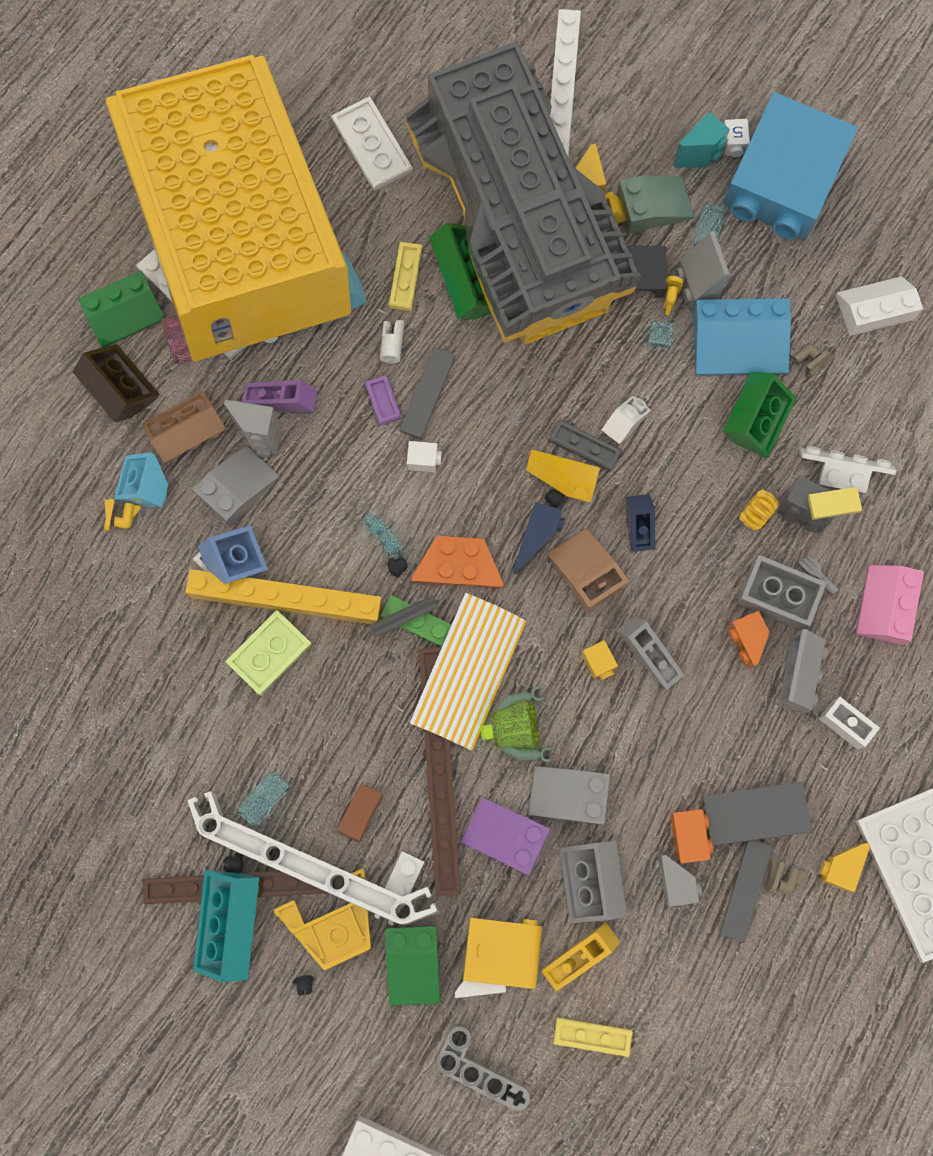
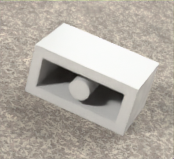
[818,697,880,750]

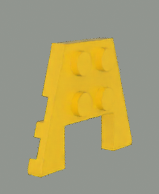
[273,868,372,971]

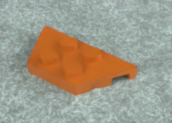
[411,536,503,589]

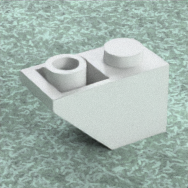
[602,396,651,444]

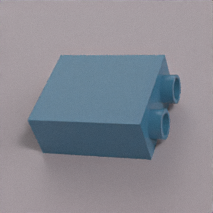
[723,92,858,240]

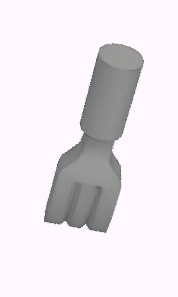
[798,554,839,596]

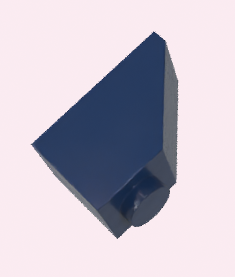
[626,494,655,552]

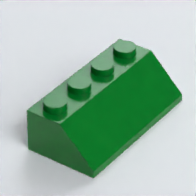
[429,223,491,320]

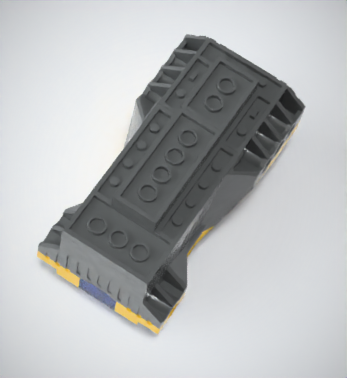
[406,41,641,346]

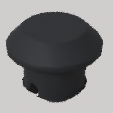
[544,489,565,508]
[387,557,407,578]
[223,852,243,873]
[292,975,315,996]

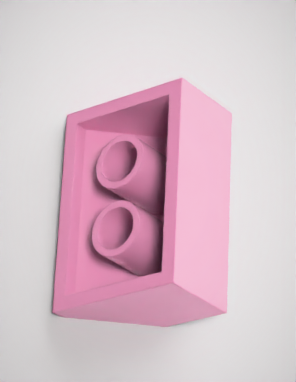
[855,565,924,645]

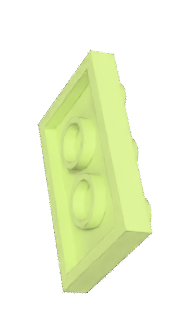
[225,610,312,696]

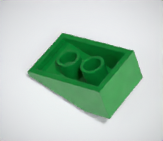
[385,925,440,1005]

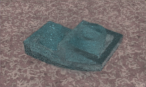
[364,513,404,557]
[237,771,290,827]

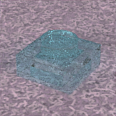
[647,320,674,349]

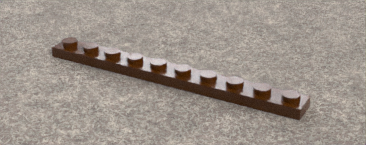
[419,647,461,896]

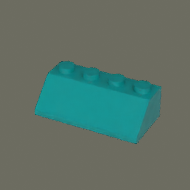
[193,870,259,982]

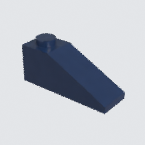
[513,502,565,575]

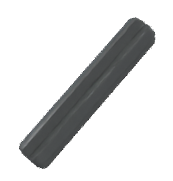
[370,596,438,637]

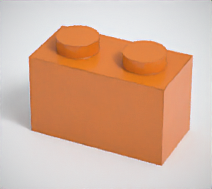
[670,809,713,864]

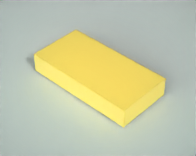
[807,487,862,520]

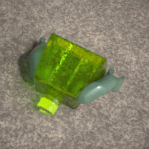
[481,687,552,762]

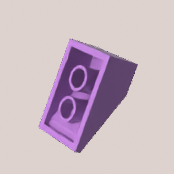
[461,798,550,875]

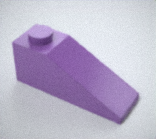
[242,380,317,413]

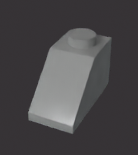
[658,855,702,907]

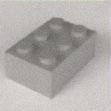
[736,555,827,630]

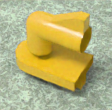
[664,276,683,316]
[104,499,141,531]

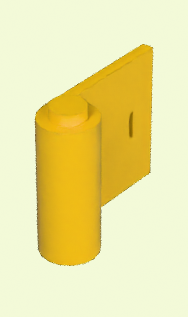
[463,918,542,989]

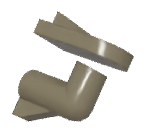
[789,344,832,378]
[765,859,806,894]

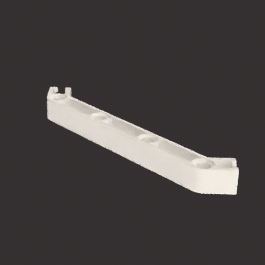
[187,791,438,925]

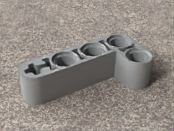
[437,1024,530,1111]

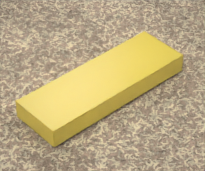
[389,242,423,311]
[553,1017,633,1057]

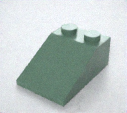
[617,176,694,234]

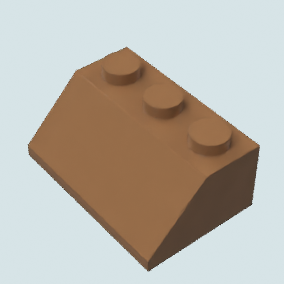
[142,390,226,463]

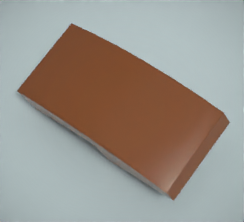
[338,784,383,843]

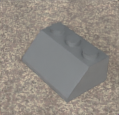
[224,400,282,457]
[778,629,827,713]
[559,840,627,924]

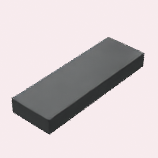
[548,419,622,472]

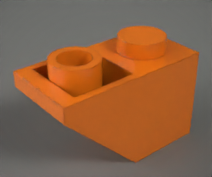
[728,610,769,669]

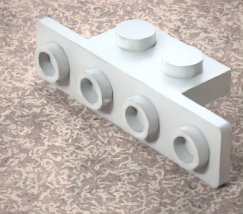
[799,446,897,493]

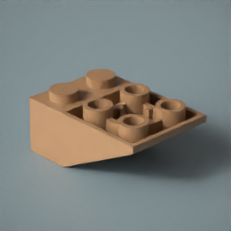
[547,528,629,613]

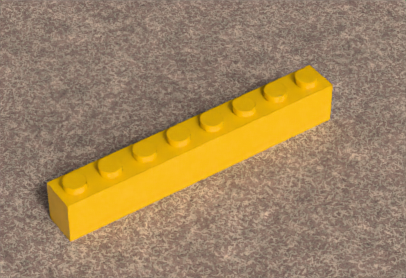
[185,569,383,624]

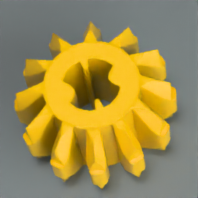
[739,489,779,531]

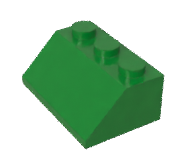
[78,270,166,348]
[722,372,796,458]

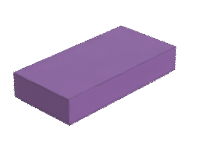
[365,375,401,426]

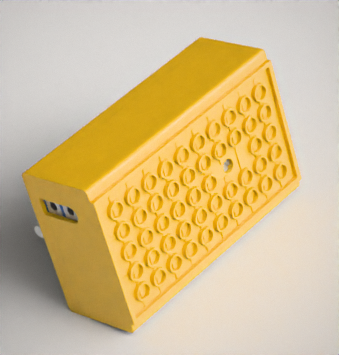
[105,55,351,361]

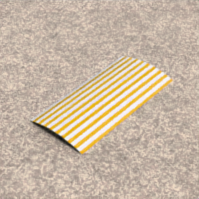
[410,593,526,751]

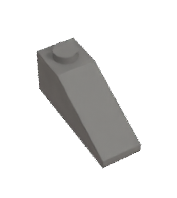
[616,615,684,691]

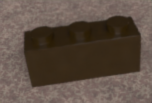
[73,344,160,423]

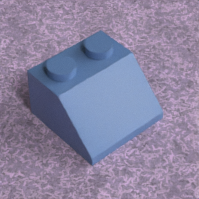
[198,526,268,584]

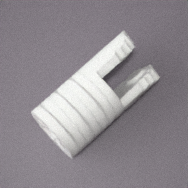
[379,320,404,363]

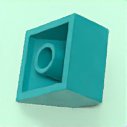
[673,112,730,168]

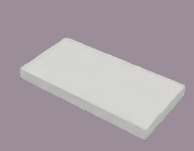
[331,96,413,191]

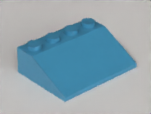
[692,298,791,376]

